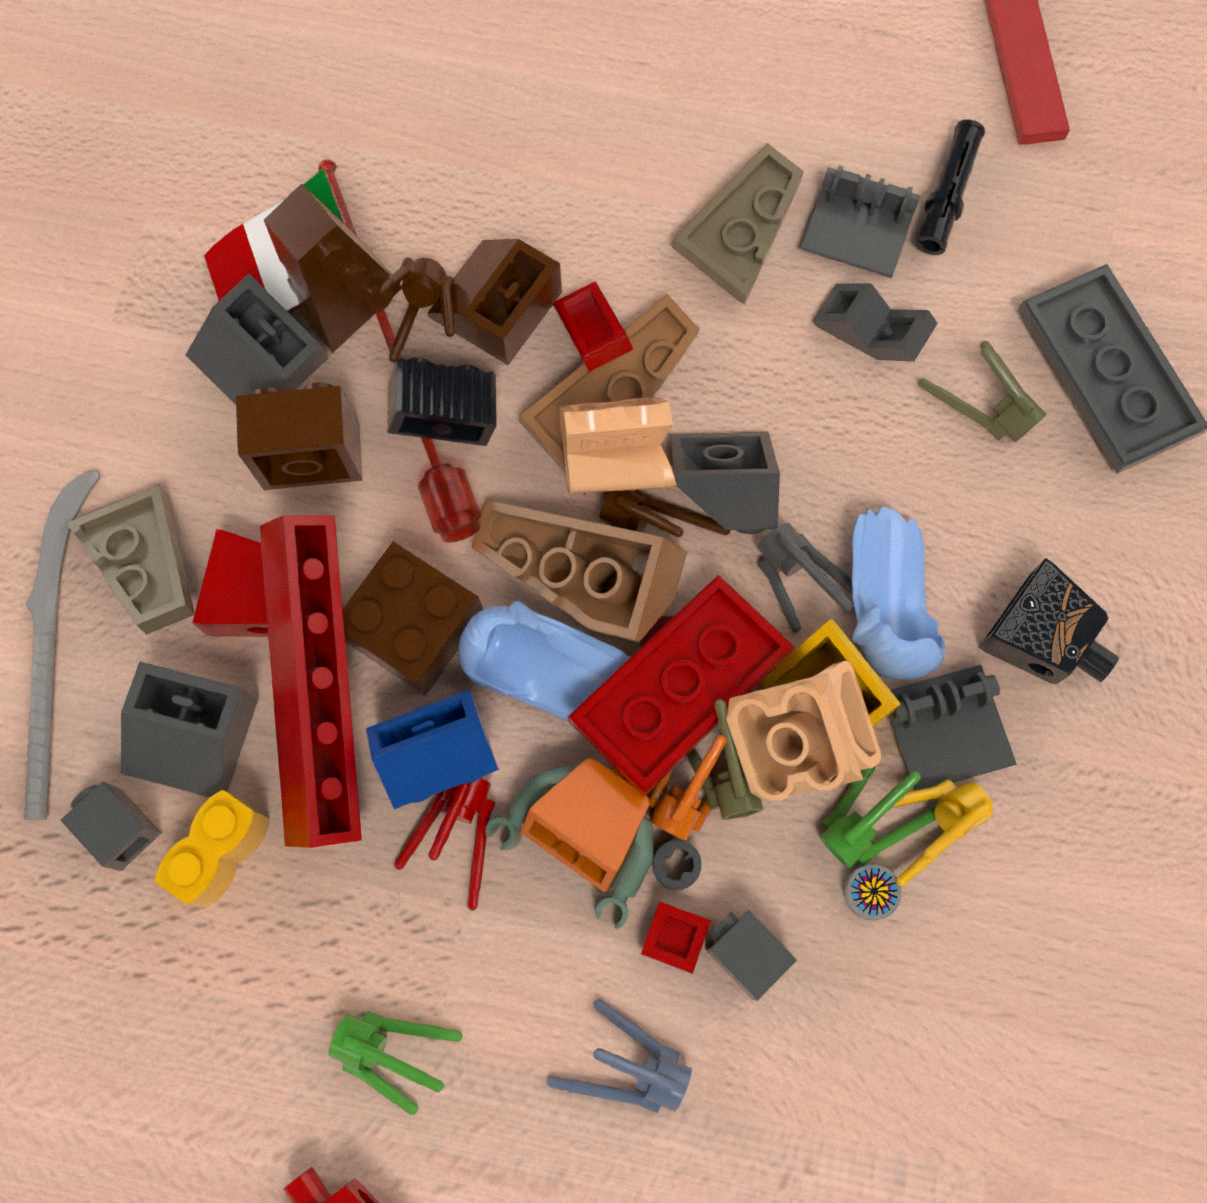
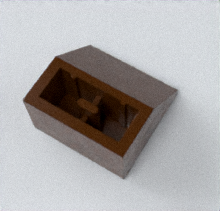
[428,239,562,365]

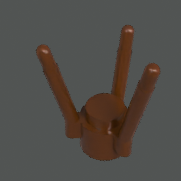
[378,257,455,363]
[599,490,730,537]

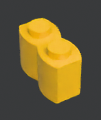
[155,790,270,908]

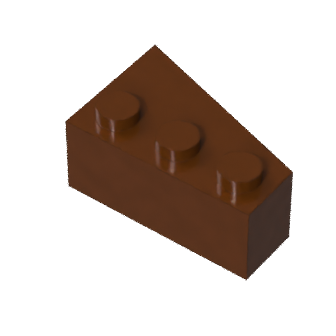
[264,183,402,353]

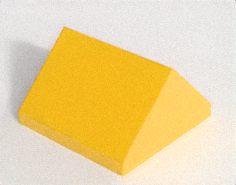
[761,619,901,728]

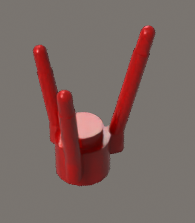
[394,778,496,911]

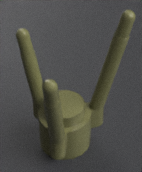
[918,341,1047,442]
[686,699,763,820]

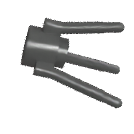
[757,523,853,633]

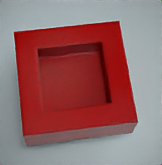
[640,901,711,974]

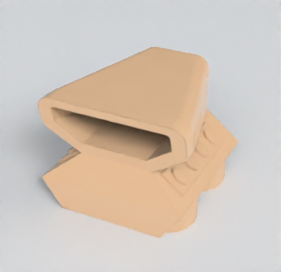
[559,397,677,494]
[726,661,881,801]

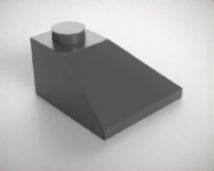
[670,432,780,534]

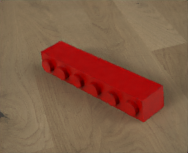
[260,515,362,848]

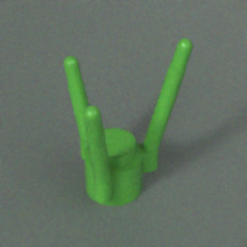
[819,766,936,869]
[329,1011,462,1115]

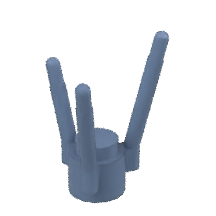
[547,999,692,1113]

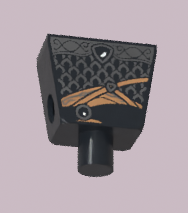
[978,558,1120,684]

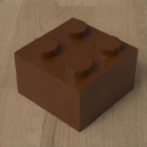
[236,382,363,490]
[343,541,483,696]

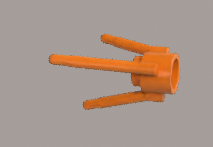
[649,735,742,841]

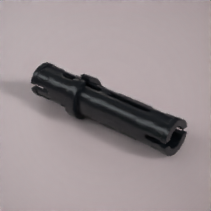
[916,119,985,255]

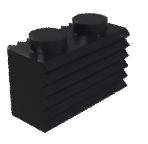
[387,357,497,446]

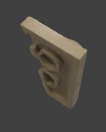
[672,143,803,305]
[66,485,195,635]

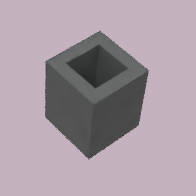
[60,781,161,871]
[706,910,797,1001]

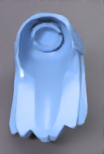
[851,507,946,680]
[458,601,630,721]

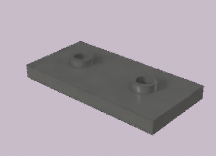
[1018,264,1207,474]

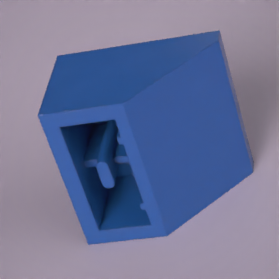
[366,689,499,809]

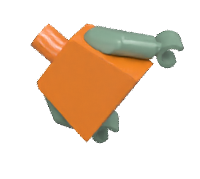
[485,758,653,929]

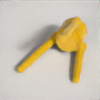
[893,779,993,887]

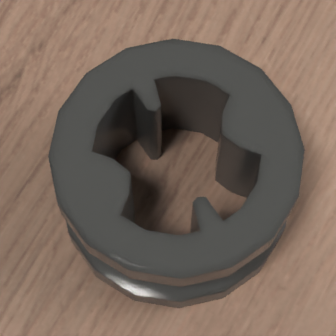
[653,840,702,890]

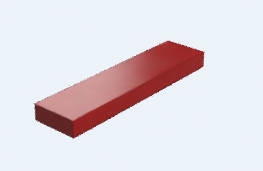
[985,0,1070,145]

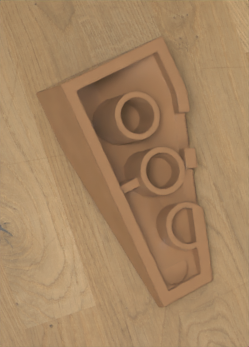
[472,499,687,642]

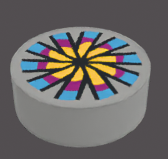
[844,864,902,921]

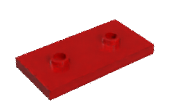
[567,575,795,797]

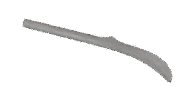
[24,471,100,820]

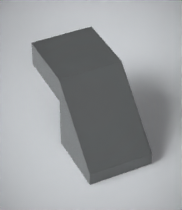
[813,283,938,362]

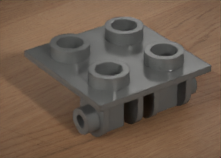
[800,165,921,278]
[889,665,1017,791]

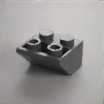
[185,274,328,405]
[121,661,258,798]

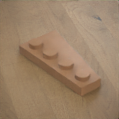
[519,294,700,495]

